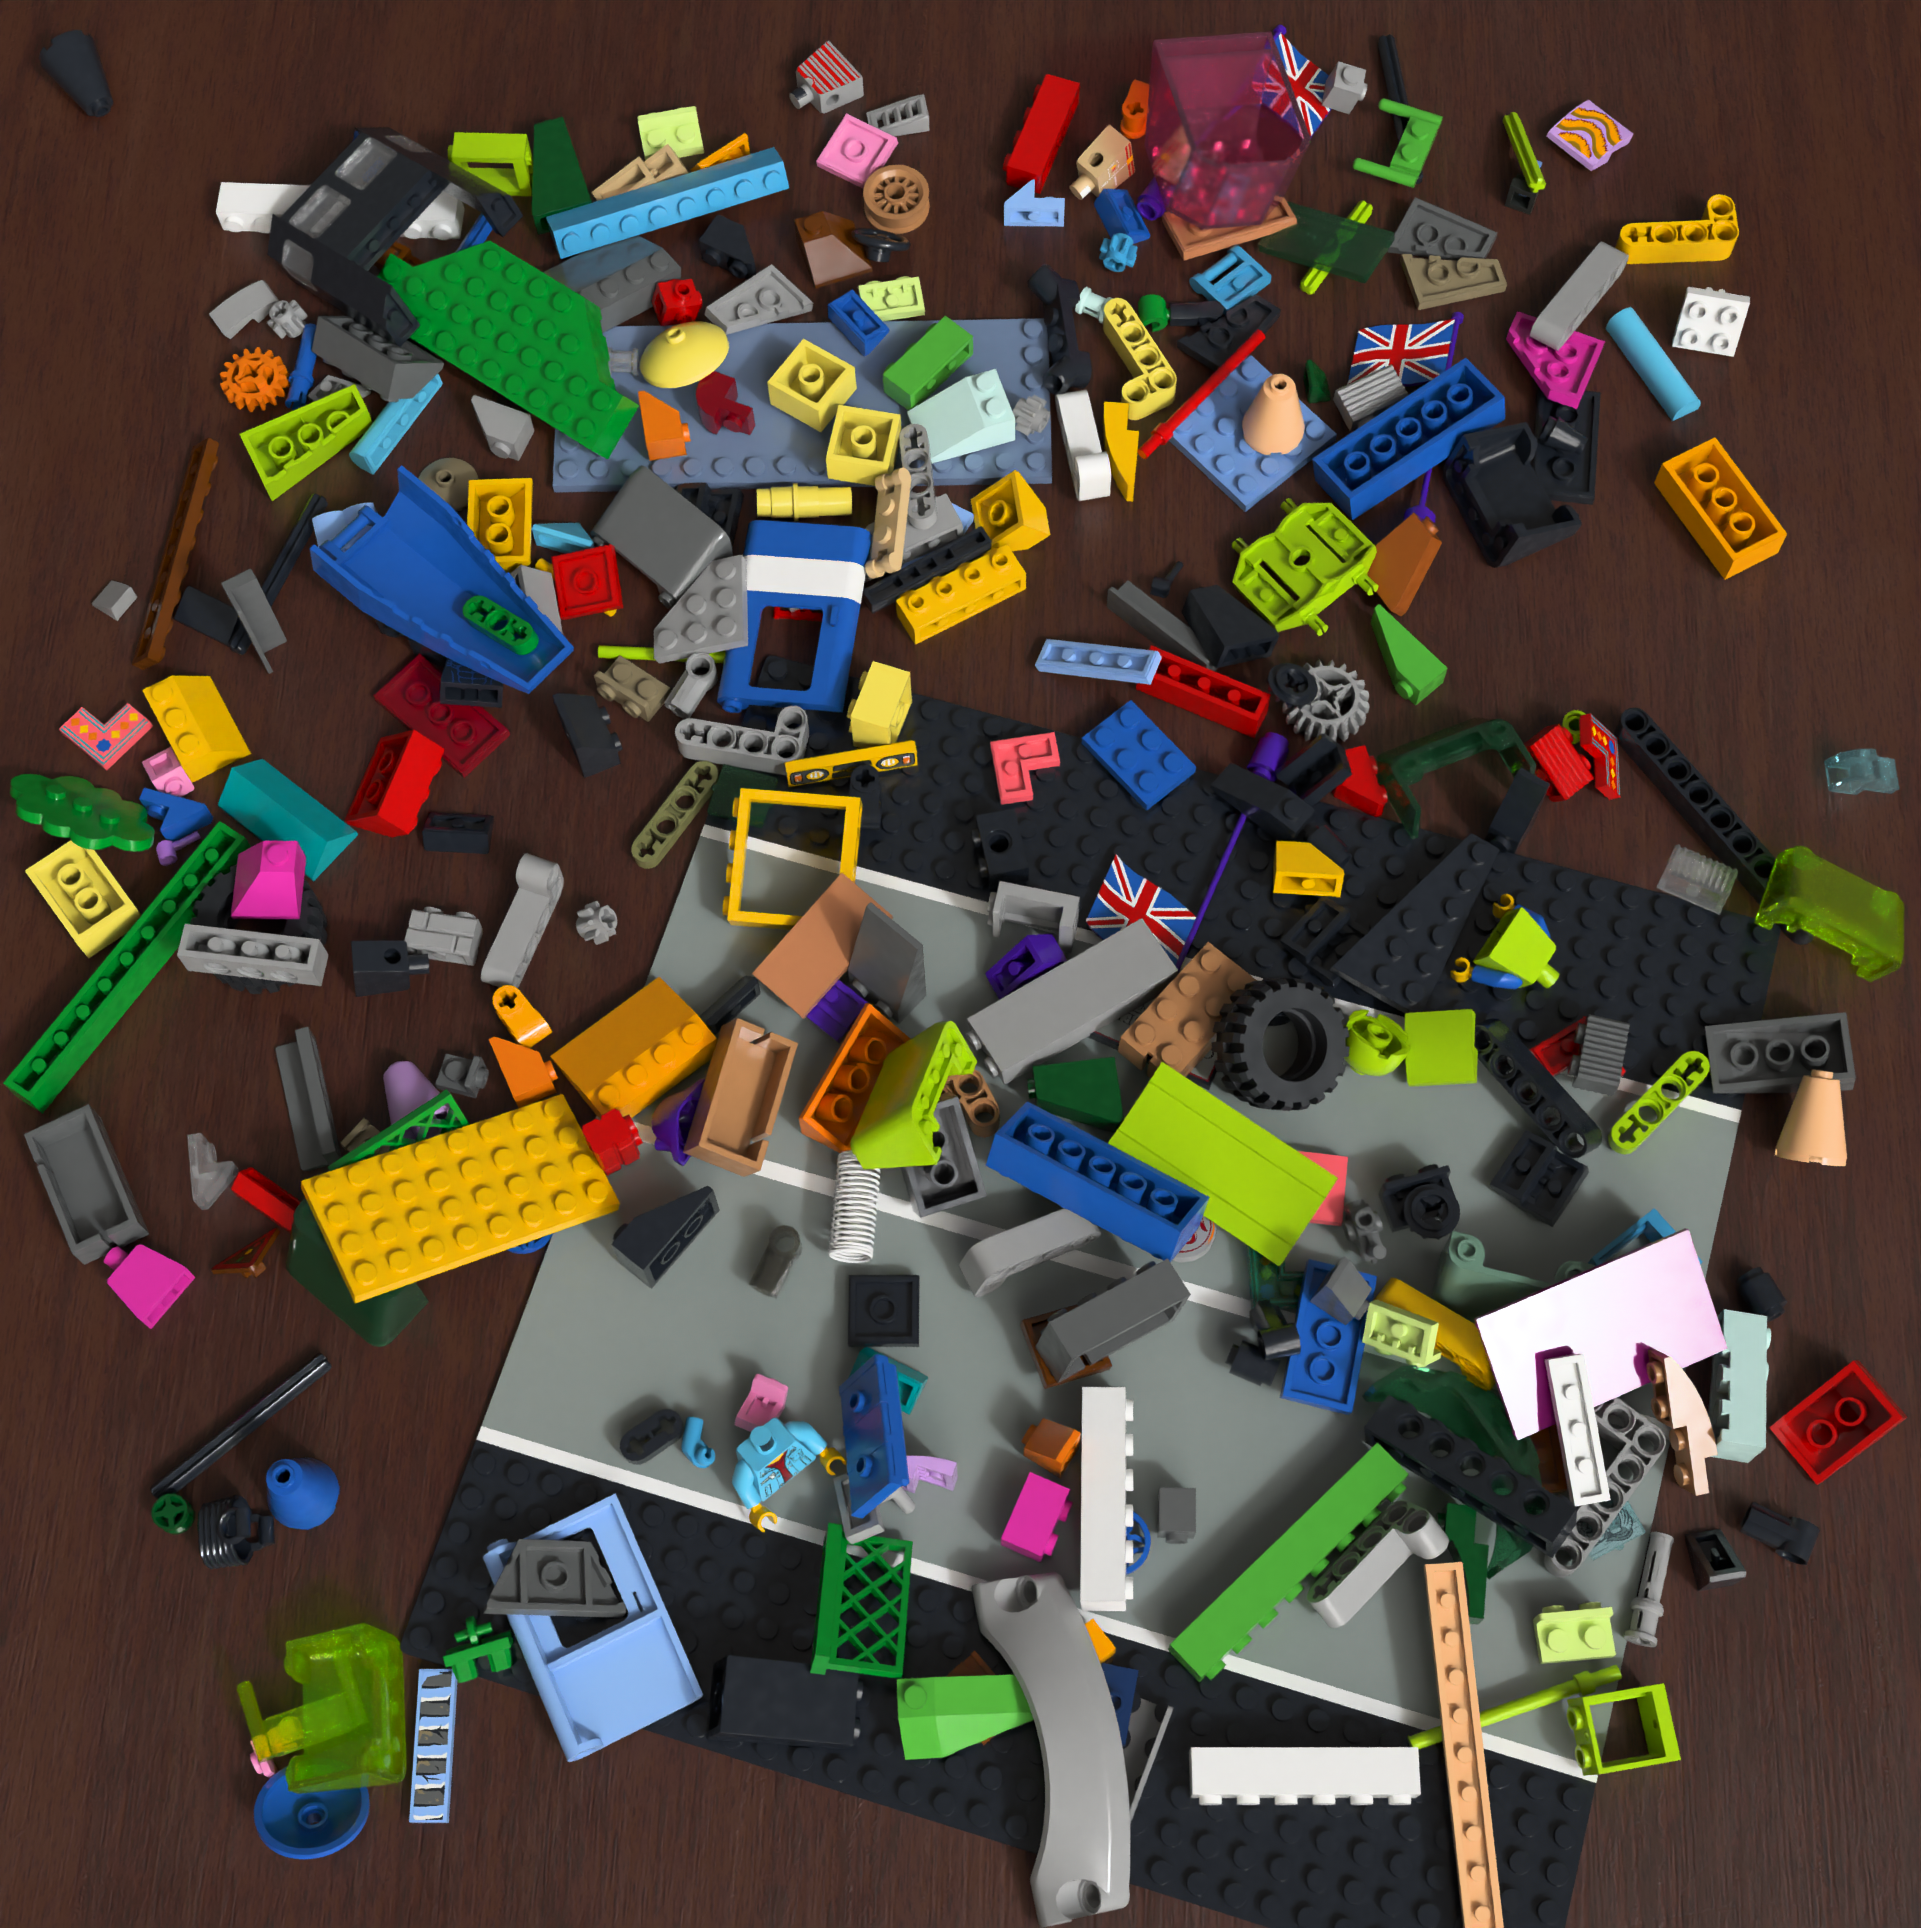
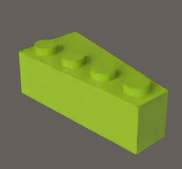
[240,384,373,501]

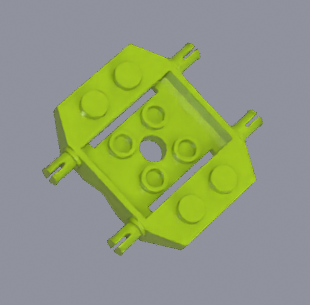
[1232,498,1378,636]

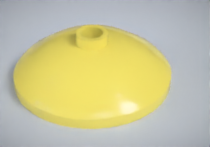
[640,321,729,388]

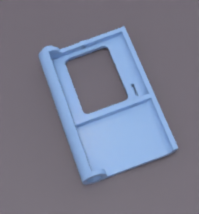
[483,1493,703,1762]

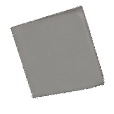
[92,580,137,621]

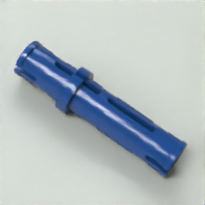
[285,324,317,410]

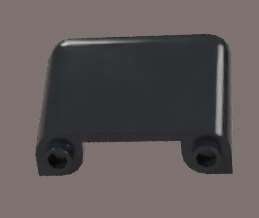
[1443,422,1582,568]

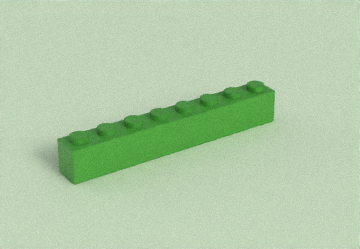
[1168,1442,1409,1682]

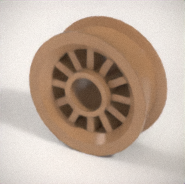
[863,165,930,234]

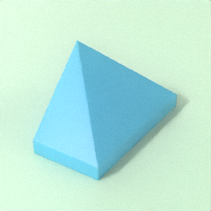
[532,523,594,554]

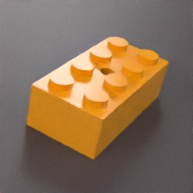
[1654,437,1787,580]

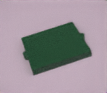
[707,764,779,828]

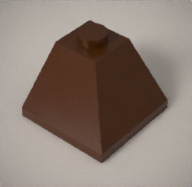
[794,211,872,289]

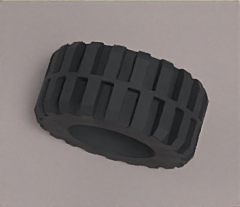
[190,865,328,994]
[1212,978,1350,1111]

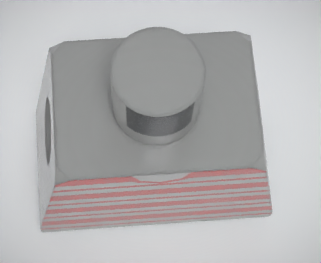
[789,41,864,114]

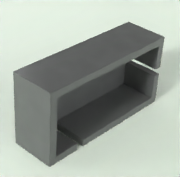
[24,1104,149,1265]
[1035,1259,1191,1383]

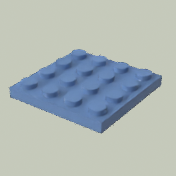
[1164,355,1337,512]

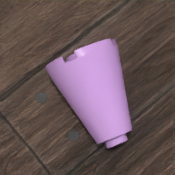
[383,1061,458,1148]

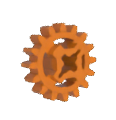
[220,347,289,412]

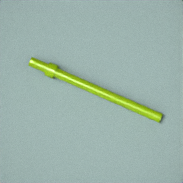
[1407,1665,1622,1750]

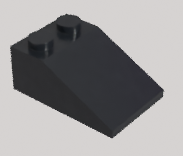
[611,1186,720,1289]

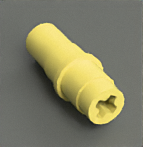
[756,483,852,521]

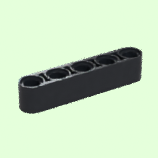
[1474,1018,1602,1159]

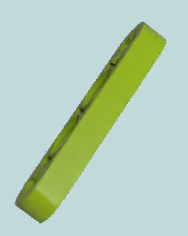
[1608,1051,1710,1155]

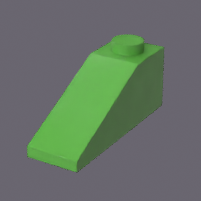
[1371,604,1447,706]

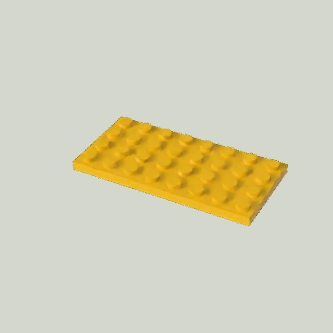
[301,1094,620,1303]

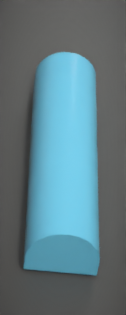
[1606,307,1701,421]
[349,374,443,475]

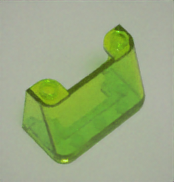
[1754,846,1904,982]
[284,1623,406,1794]

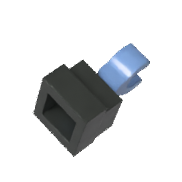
[1505,160,1543,215]

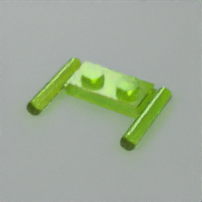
[237,1649,369,1763]

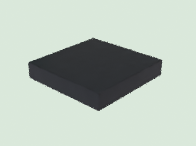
[848,1275,920,1347]

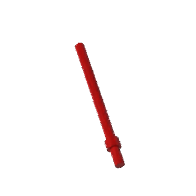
[1137,329,1266,459]

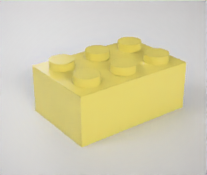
[25,840,141,958]

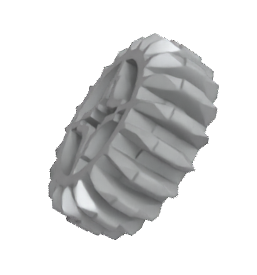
[1282,660,1370,742]

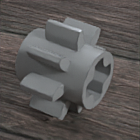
[267,300,308,339]
[1013,395,1050,436]
[576,901,617,945]

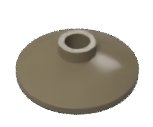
[418,458,479,512]

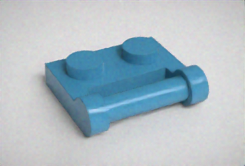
[1189,245,1272,315]

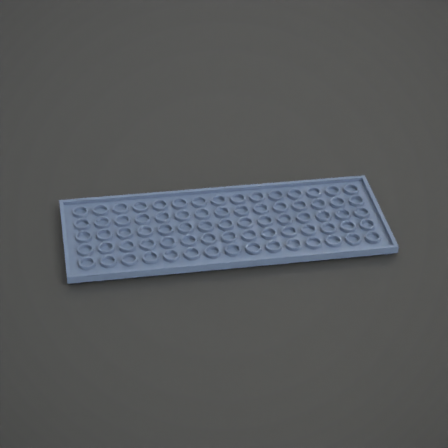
[553,318,1052,492]

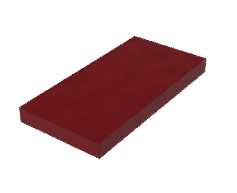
[373,653,510,778]

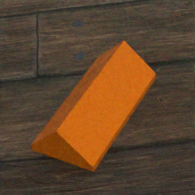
[799,1003,910,1153]

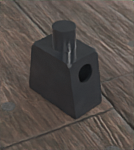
[351,941,430,997]

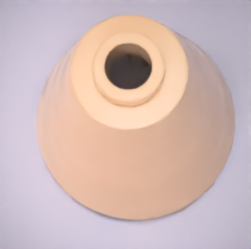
[1242,374,1305,455]
[1775,1069,1847,1166]

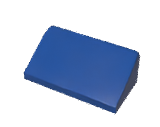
[1094,189,1151,244]
[828,289,890,357]

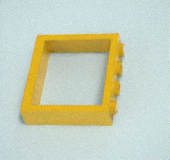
[723,788,863,930]

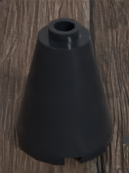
[38,30,113,117]

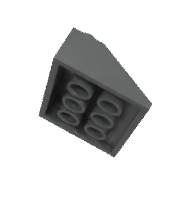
[543,235,681,333]

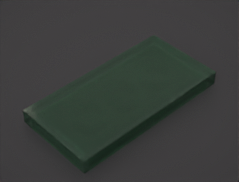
[1258,202,1395,283]

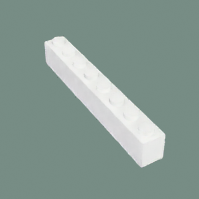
[216,182,464,240]

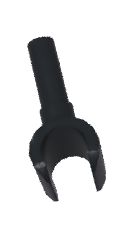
[1150,561,1184,598]

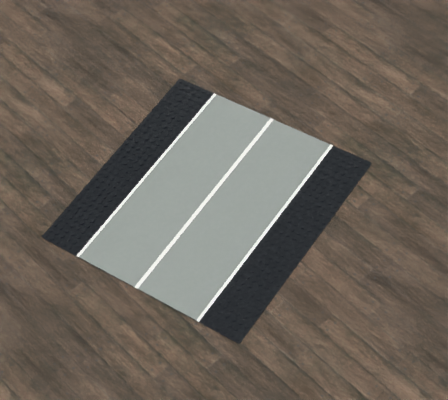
[400,656,1780,1928]

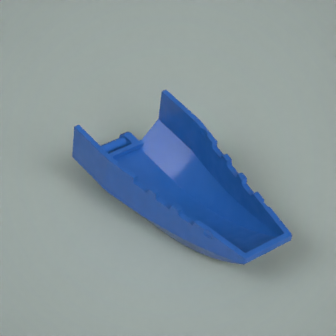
[310,465,574,694]

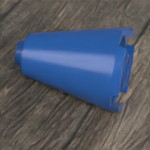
[266,1458,340,1530]

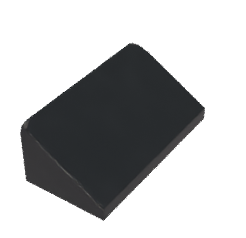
[174,586,241,647]
[422,812,494,854]
[699,976,761,1035]

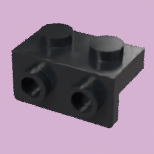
[1275,733,1352,806]
[1378,1164,1456,1233]

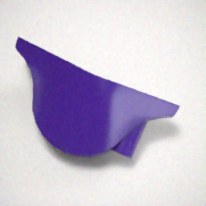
[651,1079,705,1166]

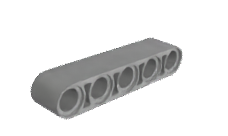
[1530,241,1629,351]

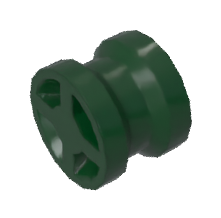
[152,1493,195,1535]

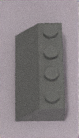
[312,316,444,402]

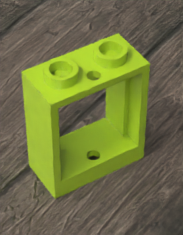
[448,132,533,196]
[1567,1683,1681,1776]

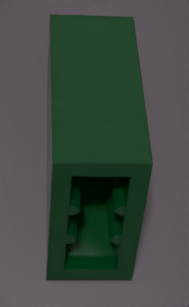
[1027,1057,1124,1133]

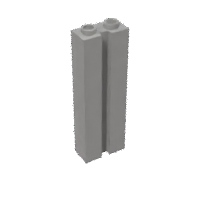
[966,918,1178,1085]

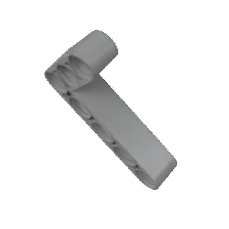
[1544,1397,1666,1578]

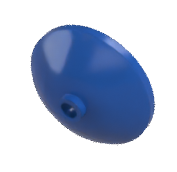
[254,1759,370,1859]

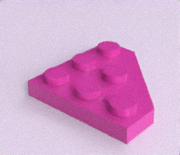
[1506,311,1605,409]

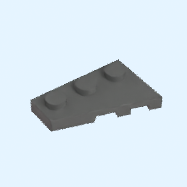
[1387,197,1497,260]

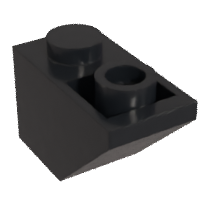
[699,214,756,280]

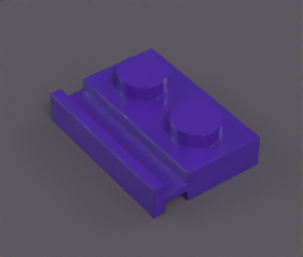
[806,980,868,1043]

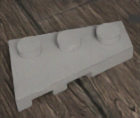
[705,264,814,335]

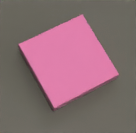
[816,114,898,188]

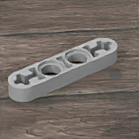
[899,424,937,529]

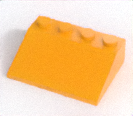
[550,977,717,1120]

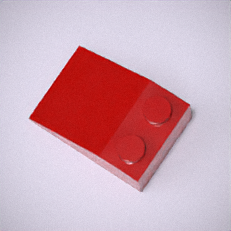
[1769,1360,1907,1485]

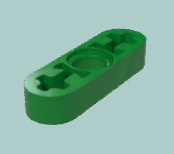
[463,595,539,655]

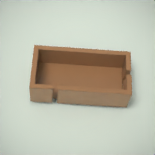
[1118,942,1257,1078]
[683,1018,798,1177]

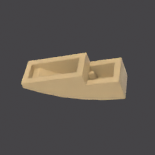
[592,144,689,201]

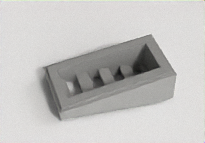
[866,94,930,137]

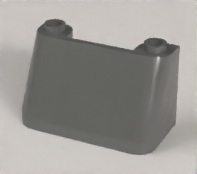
[590,465,733,610]

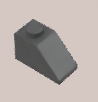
[1310,1257,1372,1326]

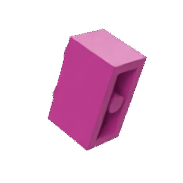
[1001,1472,1073,1563]

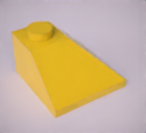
[971,470,1050,555]

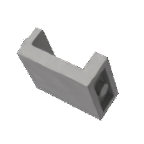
[987,881,1080,953]

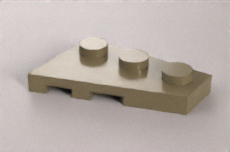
[1400,254,1507,310]

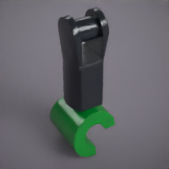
[1138,294,1224,332]

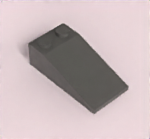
[848,902,926,1024]
[1705,1012,1856,1093]

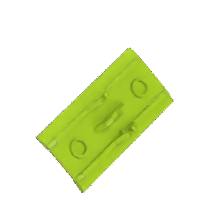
[1108,1062,1338,1267]

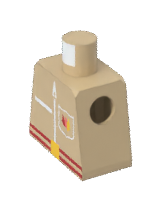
[1069,124,1135,200]

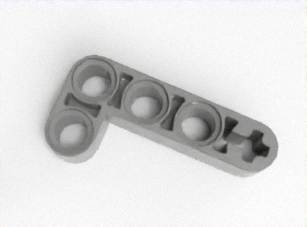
[675,706,809,775]
[481,853,564,988]
[959,1208,1101,1297]
[1307,1500,1449,1628]

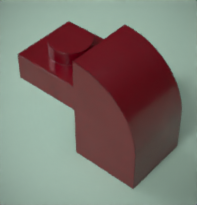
[696,371,755,435]

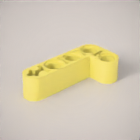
[1103,298,1177,420]

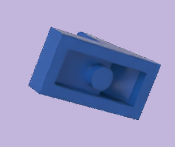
[139,788,213,842]

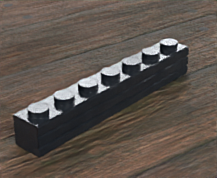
[862,526,992,614]

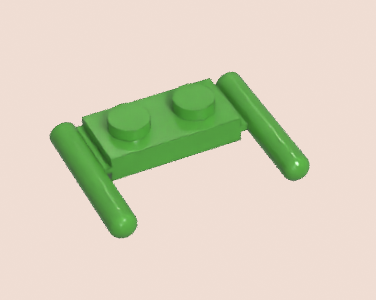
[1353,98,1443,188]

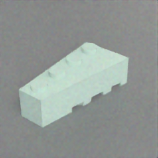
[1708,1309,1771,1463]

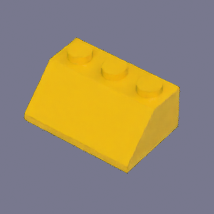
[467,478,533,573]
[143,675,251,783]

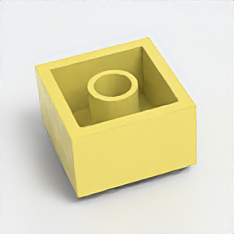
[767,339,857,432]
[826,405,901,486]
[847,661,912,749]

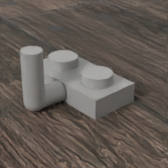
[833,1473,915,1545]

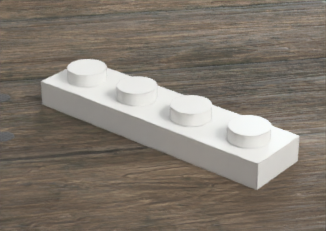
[1545,1353,1611,1506]

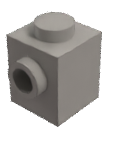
[1322,61,1368,114]

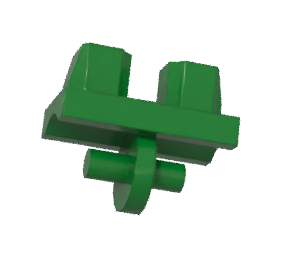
[443,1616,513,1683]

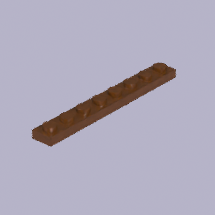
[132,437,219,670]

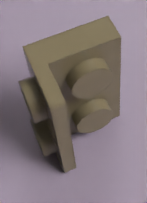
[594,656,671,722]

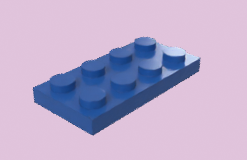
[1280,1259,1377,1415]

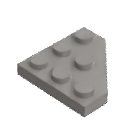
[654,555,748,664]

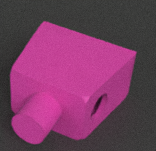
[104,1244,195,1329]

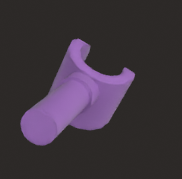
[156,831,201,866]

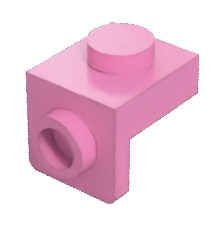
[735,1374,788,1432]

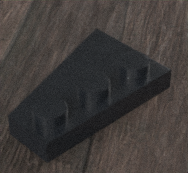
[1177,294,1281,371]

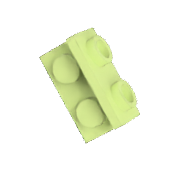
[637,106,704,160]
[859,276,925,321]
[1362,1300,1442,1367]
[1533,1602,1616,1664]

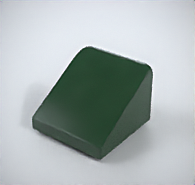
[1303,360,1331,404]

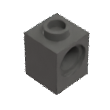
[1157,1487,1196,1544]

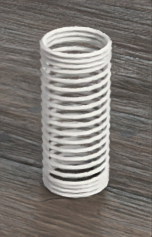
[828,1150,881,1263]

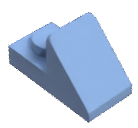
[1004,179,1065,227]

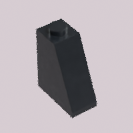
[1181,585,1280,668]

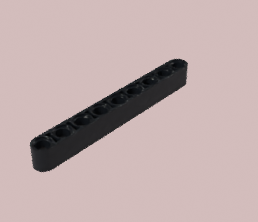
[1614,708,1825,945]

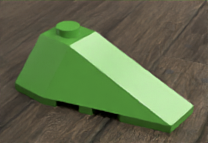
[897,1674,1034,1760]

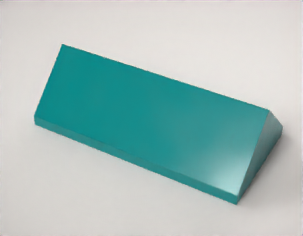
[218,759,358,882]

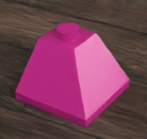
[231,841,306,919]

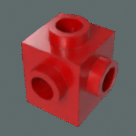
[651,279,702,326]

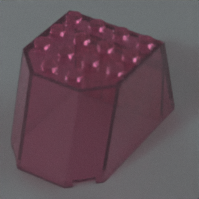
[1145,31,1311,230]

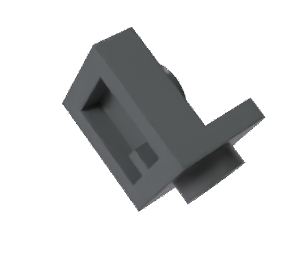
[435,1054,489,1098]

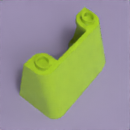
[850,1021,977,1169]

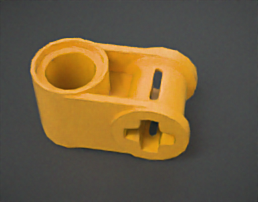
[493,985,552,1048]

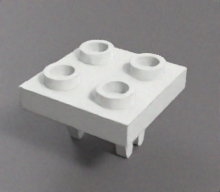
[1672,287,1750,357]

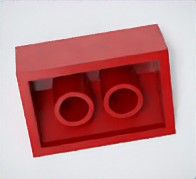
[344,730,445,837]

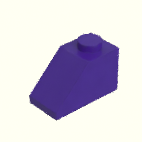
[985,934,1067,1000]

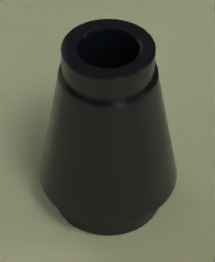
[1538,416,1588,455]

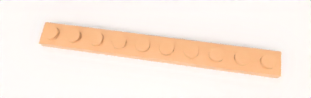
[1424,1562,1504,1928]

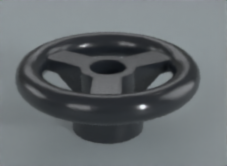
[851,228,911,262]

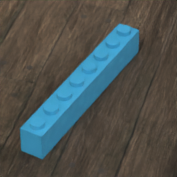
[546,147,789,259]

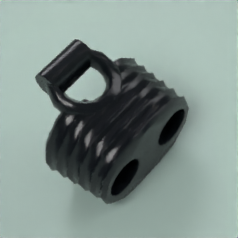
[197,1495,275,1569]

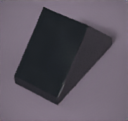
[1685,1529,1746,1591]

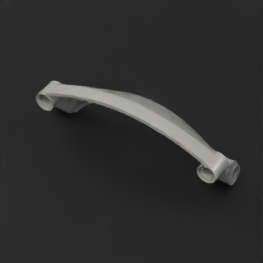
[971,1572,1130,1928]

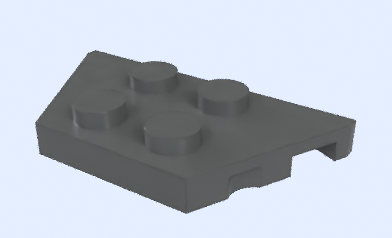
[483,1539,626,1618]

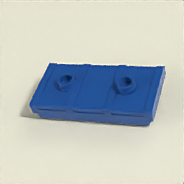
[839,1354,910,1518]

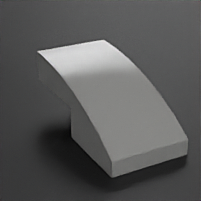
[209,280,279,339]

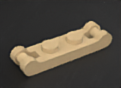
[865,467,911,579]

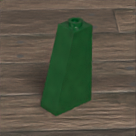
[532,117,592,235]

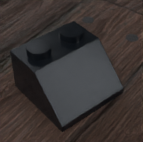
[552,693,623,778]

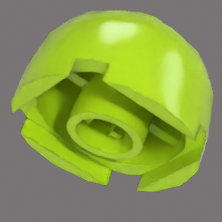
[1344,1010,1411,1076]

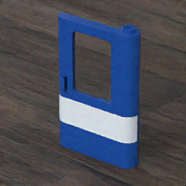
[717,520,872,713]

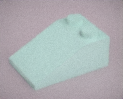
[907,369,1015,463]

